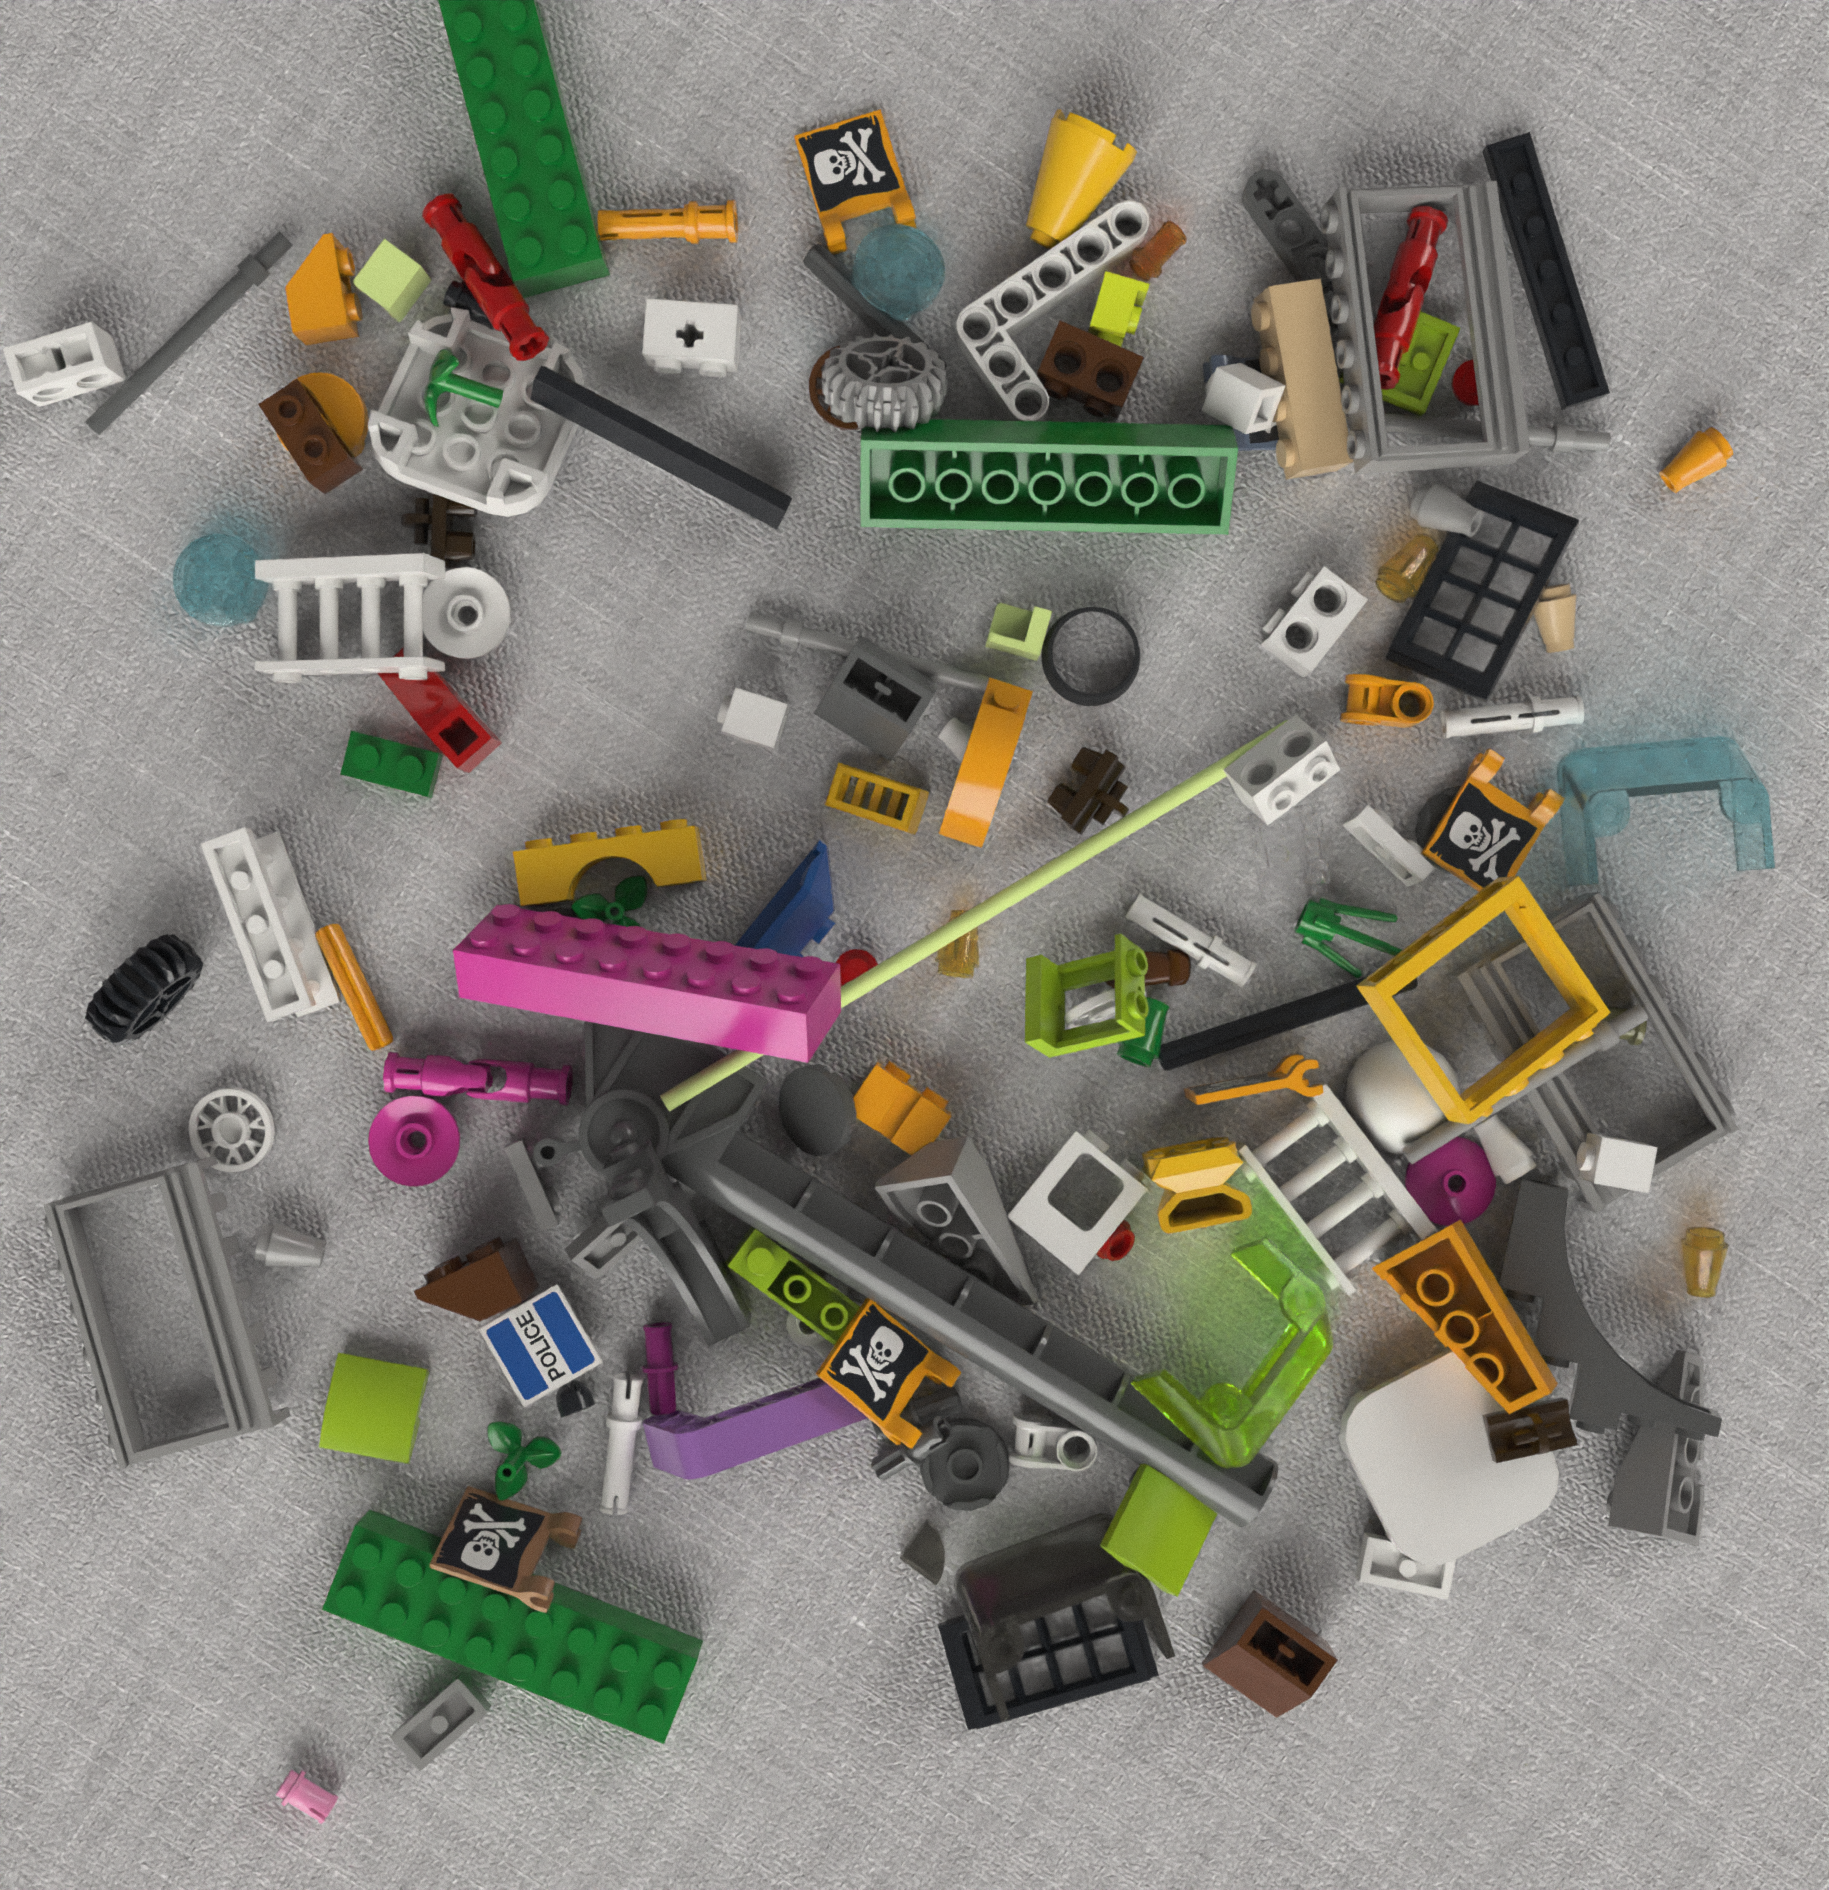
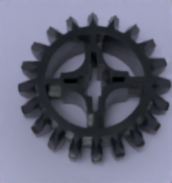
[85,934,203,1047]

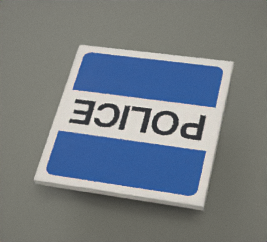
[479,1283,603,1407]

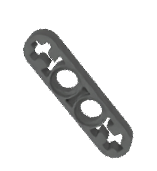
[1242,169,1338,328]

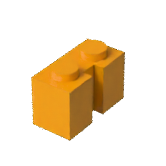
[853,1061,952,1156]

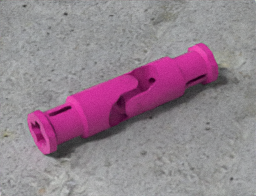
[383,1052,573,1106]

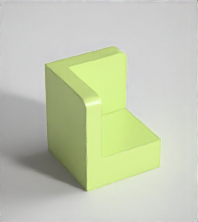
[353,239,431,322]
[985,603,1052,661]

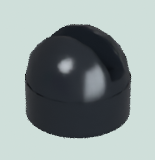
[556,1380,595,1418]

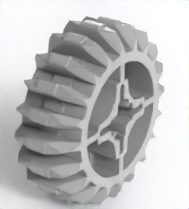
[822,333,947,432]

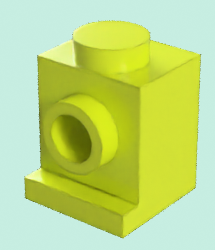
[1088,271,1150,347]

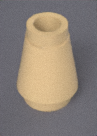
[1533,583,1576,653]

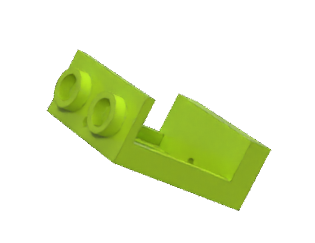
[1025,934,1148,1058]

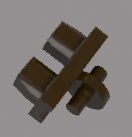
[401,494,477,568]
[1048,747,1129,835]
[1482,1397,1578,1463]

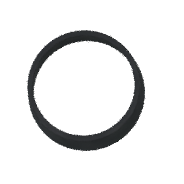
[1041,607,1140,706]

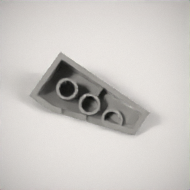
[874,1136,1038,1306]
[1606,1350,1704,1546]

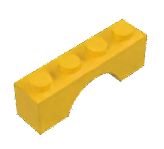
[513,819,707,907]

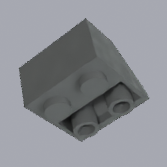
[813,636,938,761]

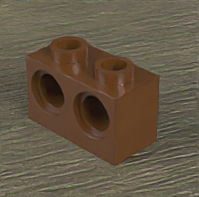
[1037,320,1144,419]
[258,379,363,494]

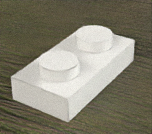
[1343,805,1434,887]
[1355,1532,1456,1600]

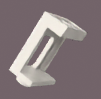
[1007,1129,1148,1275]

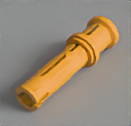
[597,200,738,244]

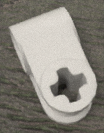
[1009,1413,1097,1471]

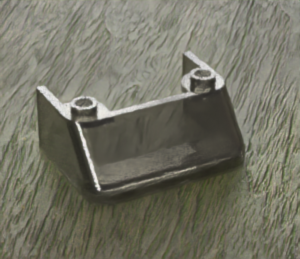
[954,1513,1175,1722]

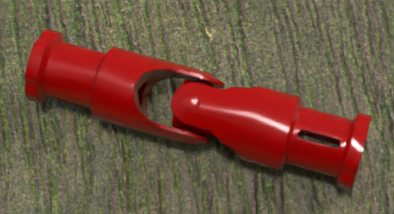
[422,193,549,361]
[1374,206,1449,390]

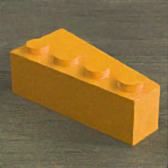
[1372,1219,1558,1414]

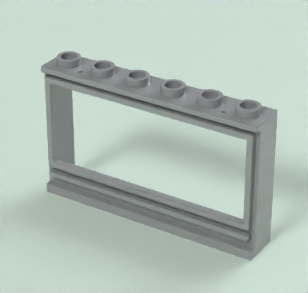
[1320,181,1530,474]
[1446,892,1739,1213]
[44,1155,290,1468]

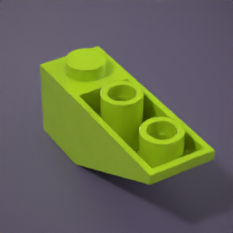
[725,1226,860,1345]

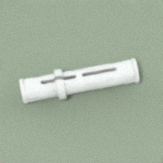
[1440,695,1584,739]
[1125,893,1256,988]
[599,1373,643,1515]

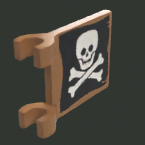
[430,1486,582,1613]

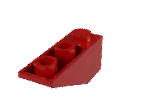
[377,647,502,773]

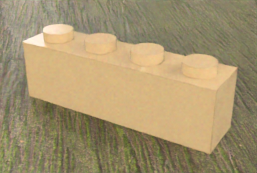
[1251,278,1353,480]

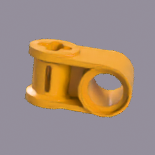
[1340,674,1434,728]

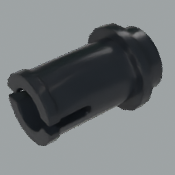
[443,280,494,330]

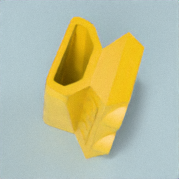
[1142,1137,1252,1234]

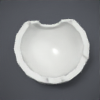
[1345,1040,1462,1155]

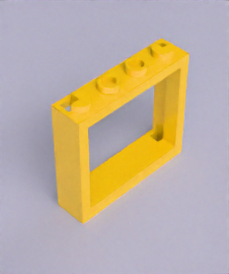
[1356,876,1611,1124]

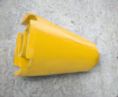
[1026,109,1137,249]

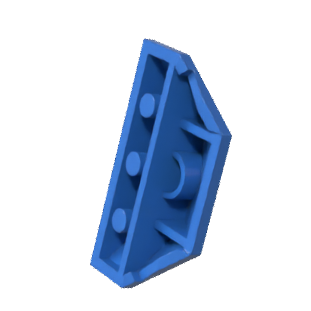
[735,840,836,957]

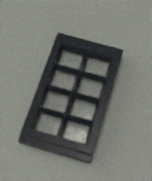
[1385,480,1579,703]
[938,1569,1159,1730]

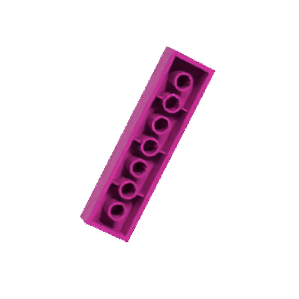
[453,904,841,1063]

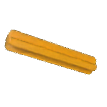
[315,923,393,1051]

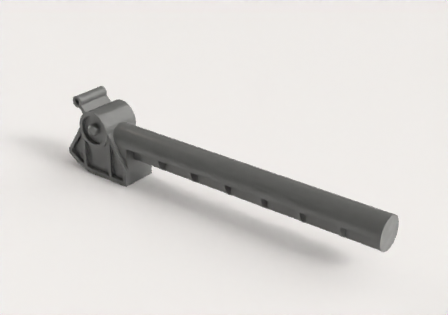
[533,1021,1278,1527]

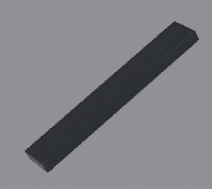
[1482,132,1610,410]
[530,366,792,529]

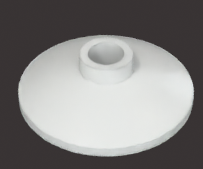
[423,567,511,659]

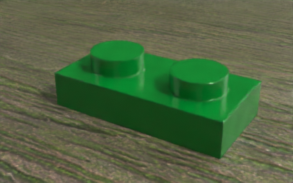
[340,731,443,798]

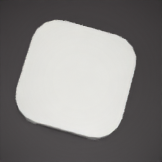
[368,307,585,517]
[1337,1346,1559,1565]

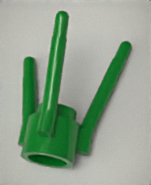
[1295,897,1402,978]

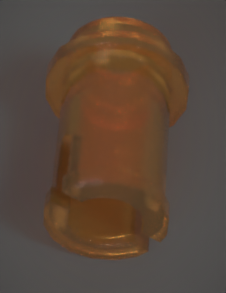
[1129,221,1187,281]

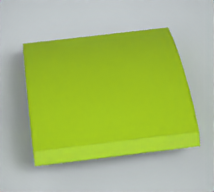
[319,1353,430,1464]
[1100,1464,1217,1597]

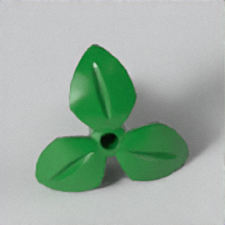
[424,349,504,427]
[571,875,647,927]
[487,1421,562,1501]

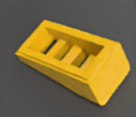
[825,762,929,835]

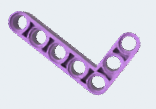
[642,1378,868,1480]

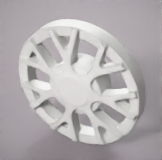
[1064,989,1147,1029]
[188,1087,275,1172]

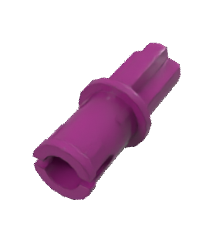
[642,1322,679,1415]

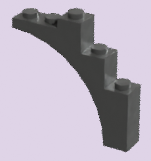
[601,1140,751,1347]
[1498,1177,1722,1441]

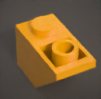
[285,233,363,345]

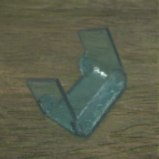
[1557,736,1775,886]

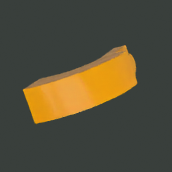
[939,677,1033,848]

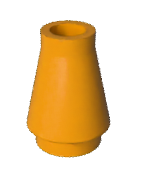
[1659,427,1733,493]

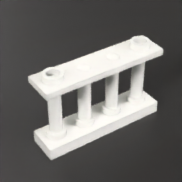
[255,553,445,683]
[201,827,342,1022]
[1235,1080,1437,1296]

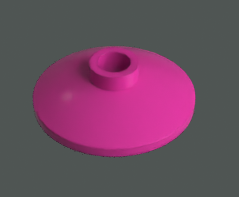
[368,1095,460,1187]
[1405,1136,1496,1226]

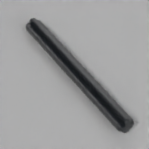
[1158,976,1418,1071]

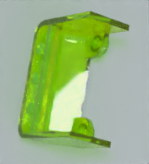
[1131,1237,1333,1468]

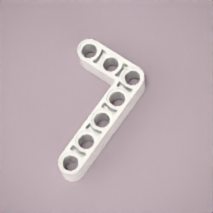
[956,200,1149,421]

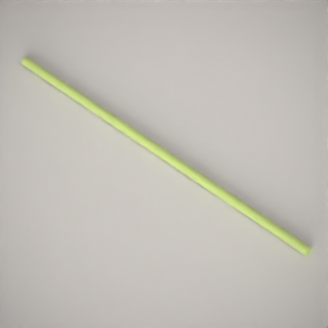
[660,720,1288,1112]

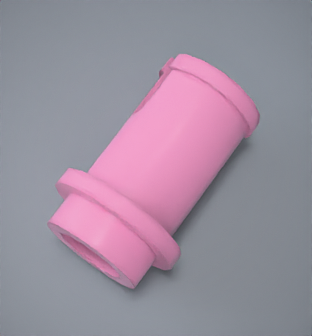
[276,1770,338,1824]

